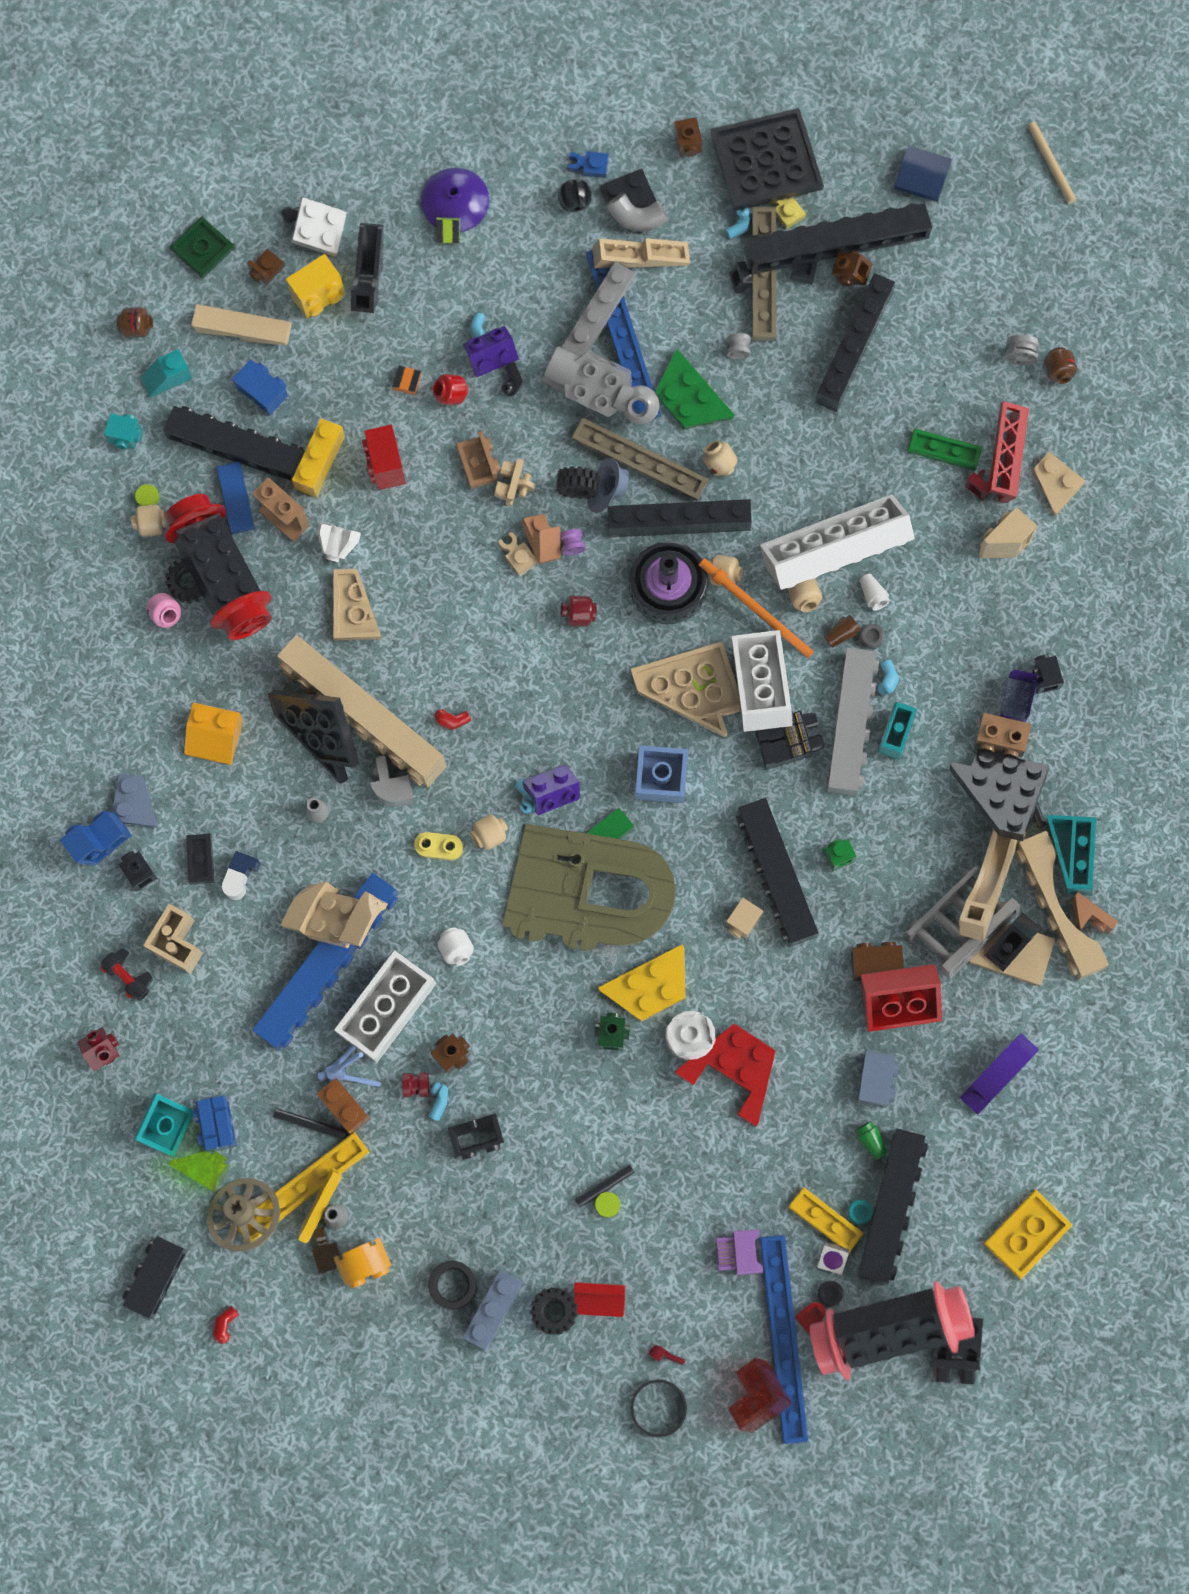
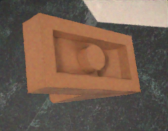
[521,514,561,564]
[1072,892,1118,934]

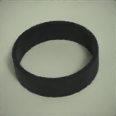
[631,1379,687,1437]

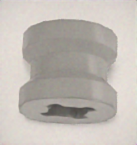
[727,333,750,359]

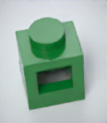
[822,839,857,872]

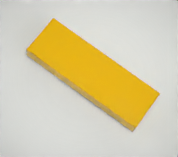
[297,1168,342,1243]
[788,1187,864,1253]

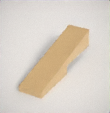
[592,238,690,268]
[191,304,292,346]

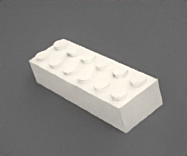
[760,494,915,590]

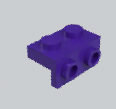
[463,326,519,378]
[523,764,580,815]

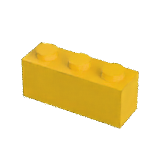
[292,418,345,498]

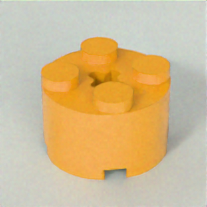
[333,1237,392,1289]

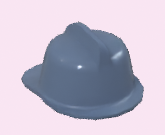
[587,458,629,513]

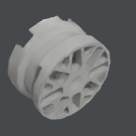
[1005,335,1040,365]

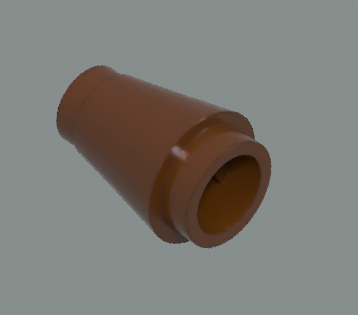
[824,615,861,648]

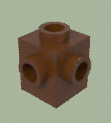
[831,251,873,287]
[430,1033,471,1074]

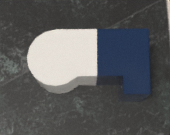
[222,851,261,900]

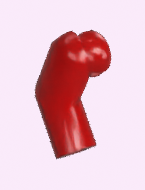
[434,709,472,730]

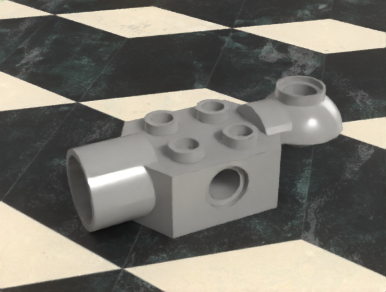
[544,347,660,425]

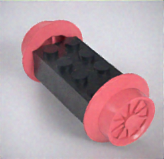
[810,1281,974,1380]

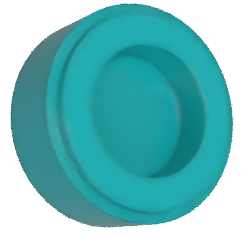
[847,1200,873,1226]

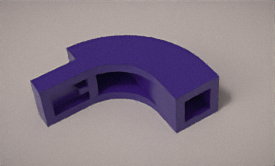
[959,1033,1039,1115]

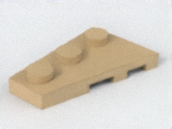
[333,569,382,641]

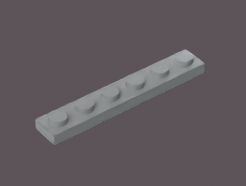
[541,262,636,394]

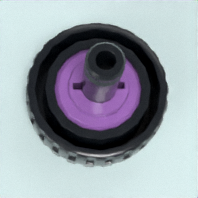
[629,541,709,624]

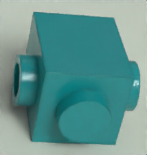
[104,413,143,450]

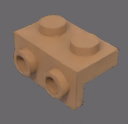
[456,431,500,489]

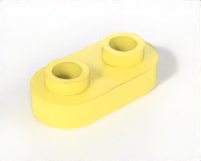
[414,832,463,861]

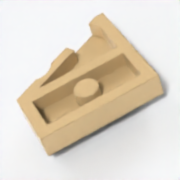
[1033,452,1085,516]

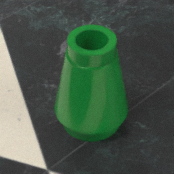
[855,1121,888,1160]

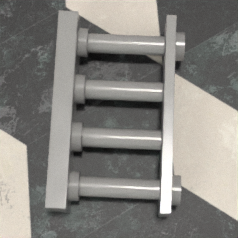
[906,865,1020,979]

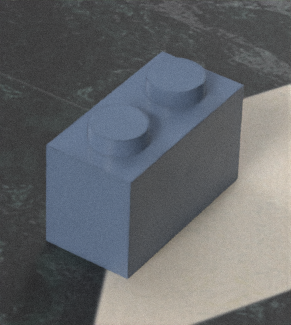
[857,1051,899,1108]

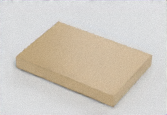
[969,923,1055,986]

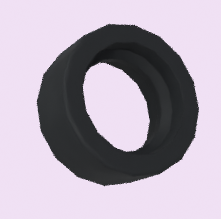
[428,1260,477,1310]

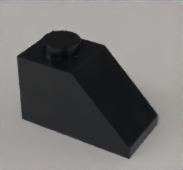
[984,912,1041,972]

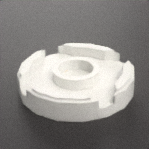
[666,1011,715,1060]

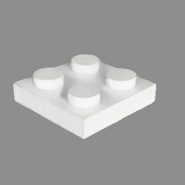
[291,198,347,257]

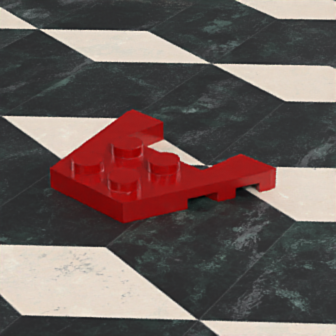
[674,1023,776,1127]

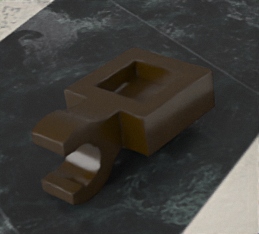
[312,1227,342,1274]

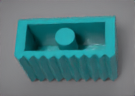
[878,702,917,760]

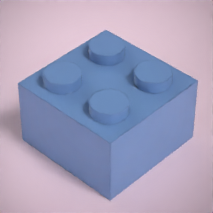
[635,745,688,803]

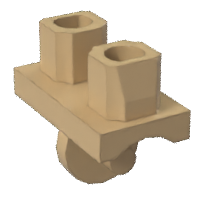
[494,458,535,506]

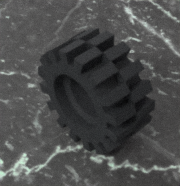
[556,466,600,499]
[165,558,202,604]
[530,1288,578,1335]

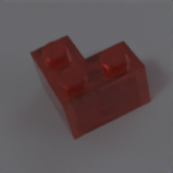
[728,1357,793,1433]

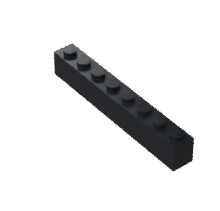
[744,203,933,275]

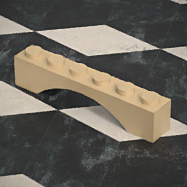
[959,829,1018,941]
[1015,831,1109,980]

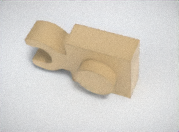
[499,532,538,577]

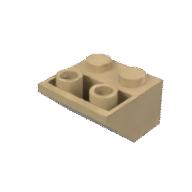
[978,507,1038,558]

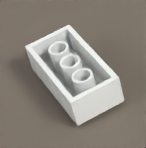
[732,630,792,732]
[335,950,436,1063]

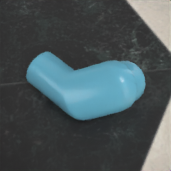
[469,312,486,338]
[514,778,535,814]

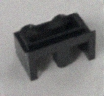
[448,1114,504,1160]

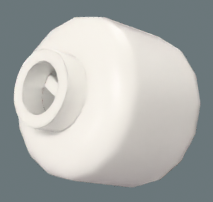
[437,928,474,966]

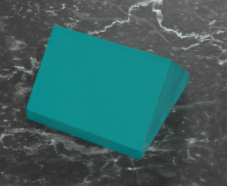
[133,1093,193,1157]

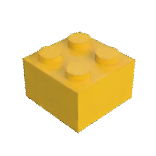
[286,254,345,319]

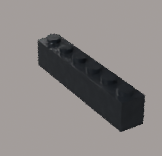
[815,273,895,412]
[163,406,305,482]
[607,499,752,538]
[735,798,819,947]
[857,1128,928,1285]

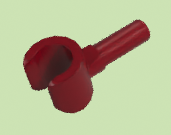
[648,1345,685,1365]

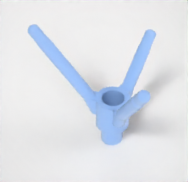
[318,1045,381,1087]

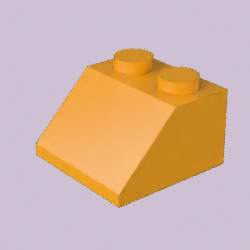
[184,702,244,765]

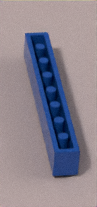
[253,872,398,1051]

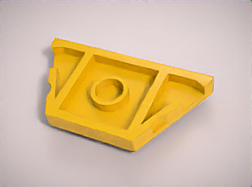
[598,944,685,1022]

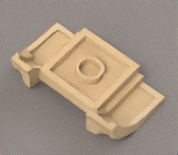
[281,882,388,948]

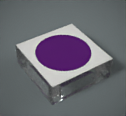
[817,1242,849,1275]

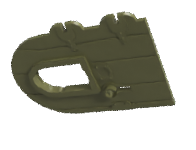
[502,824,676,951]

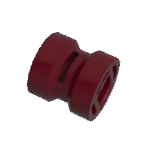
[402,1072,429,1098]

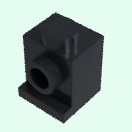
[1032,654,1064,694]
[118,851,158,892]

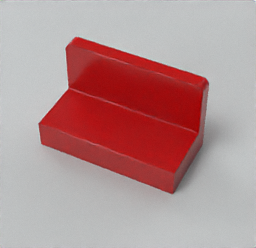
[574,1282,626,1317]

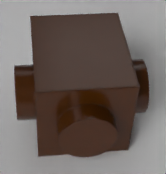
[674,117,702,157]

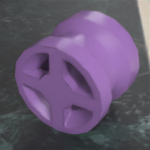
[560,529,586,556]

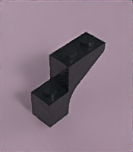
[351,223,384,313]

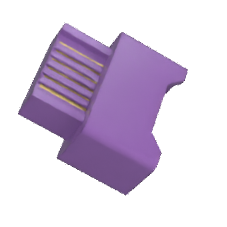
[716,1229,763,1276]

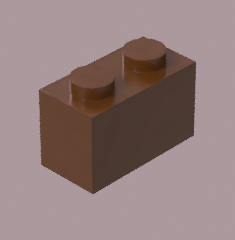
[851,942,904,981]

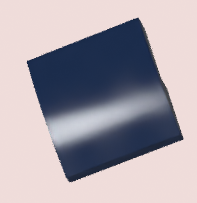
[894,146,952,202]

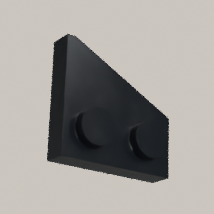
[600,169,657,208]

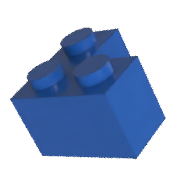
[60,811,132,866]

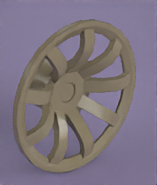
[207,1178,280,1252]

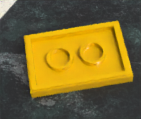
[983,1189,1072,1280]

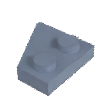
[112,773,158,828]

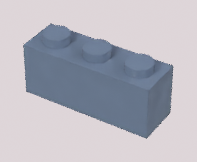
[463,1270,523,1351]

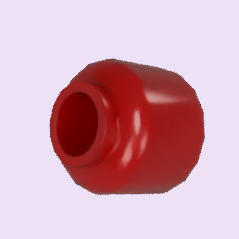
[432,374,468,406]

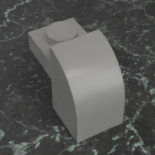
[370,756,415,807]

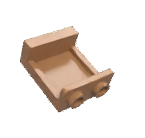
[253,477,310,543]

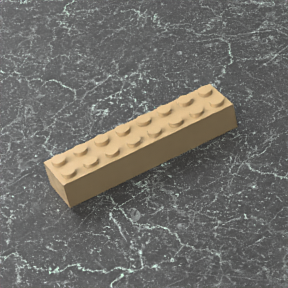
[277,634,447,788]

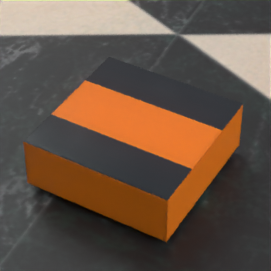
[392,365,422,395]

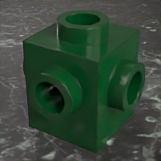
[594,1013,630,1051]

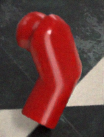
[212,1305,239,1344]

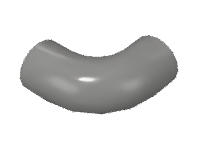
[606,193,669,231]

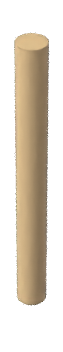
[1027,122,1076,204]

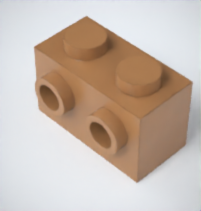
[975,713,1031,758]

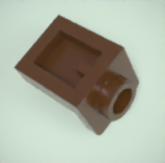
[247,249,285,285]

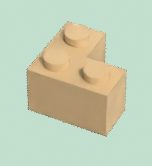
[143,904,203,974]

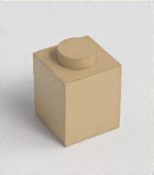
[726,898,763,939]

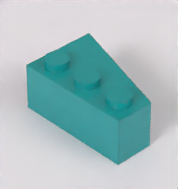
[1047,815,1097,896]

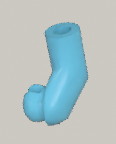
[725,208,752,240]
[877,660,899,695]
[428,1082,448,1121]

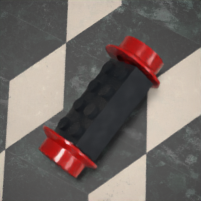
[165,494,272,641]

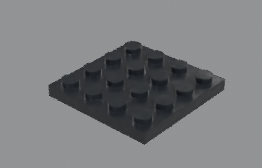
[711,108,824,211]

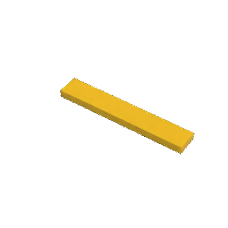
[237,1132,370,1242]

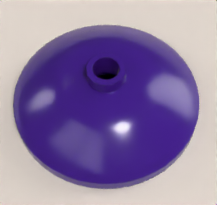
[420,168,489,232]

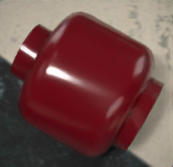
[560,595,597,627]

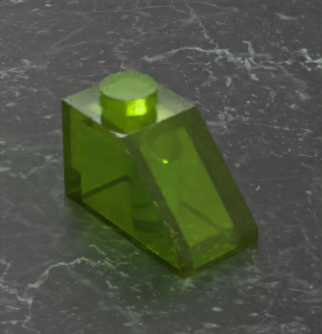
[168,1150,230,1192]

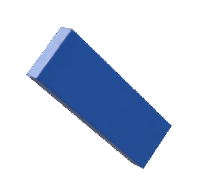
[217,461,255,535]

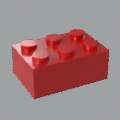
[861,964,942,1032]

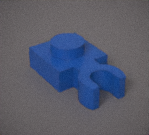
[568,151,609,178]

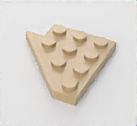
[630,642,741,737]

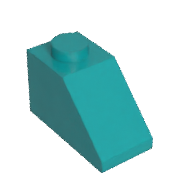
[141,349,193,398]

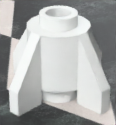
[317,523,361,562]

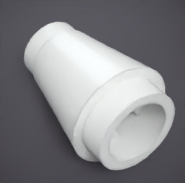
[859,574,890,611]

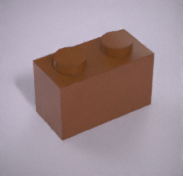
[317,1078,370,1134]

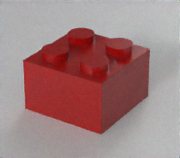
[362,424,406,490]

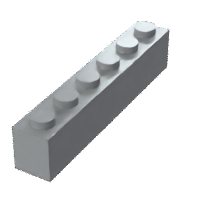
[827,647,879,797]

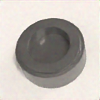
[860,624,884,649]

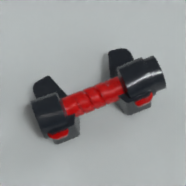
[100,948,153,1001]

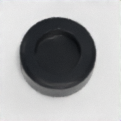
[818,1281,843,1307]

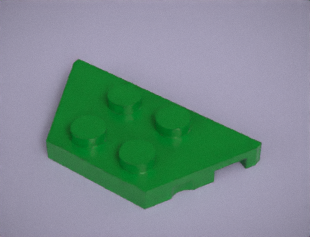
[655,349,735,430]

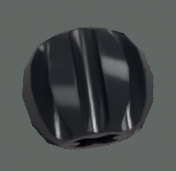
[558,179,592,212]

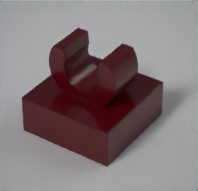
[965,469,990,501]

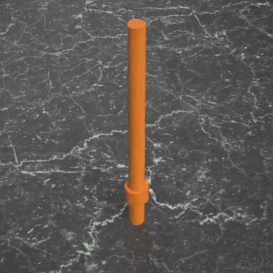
[698,558,814,658]

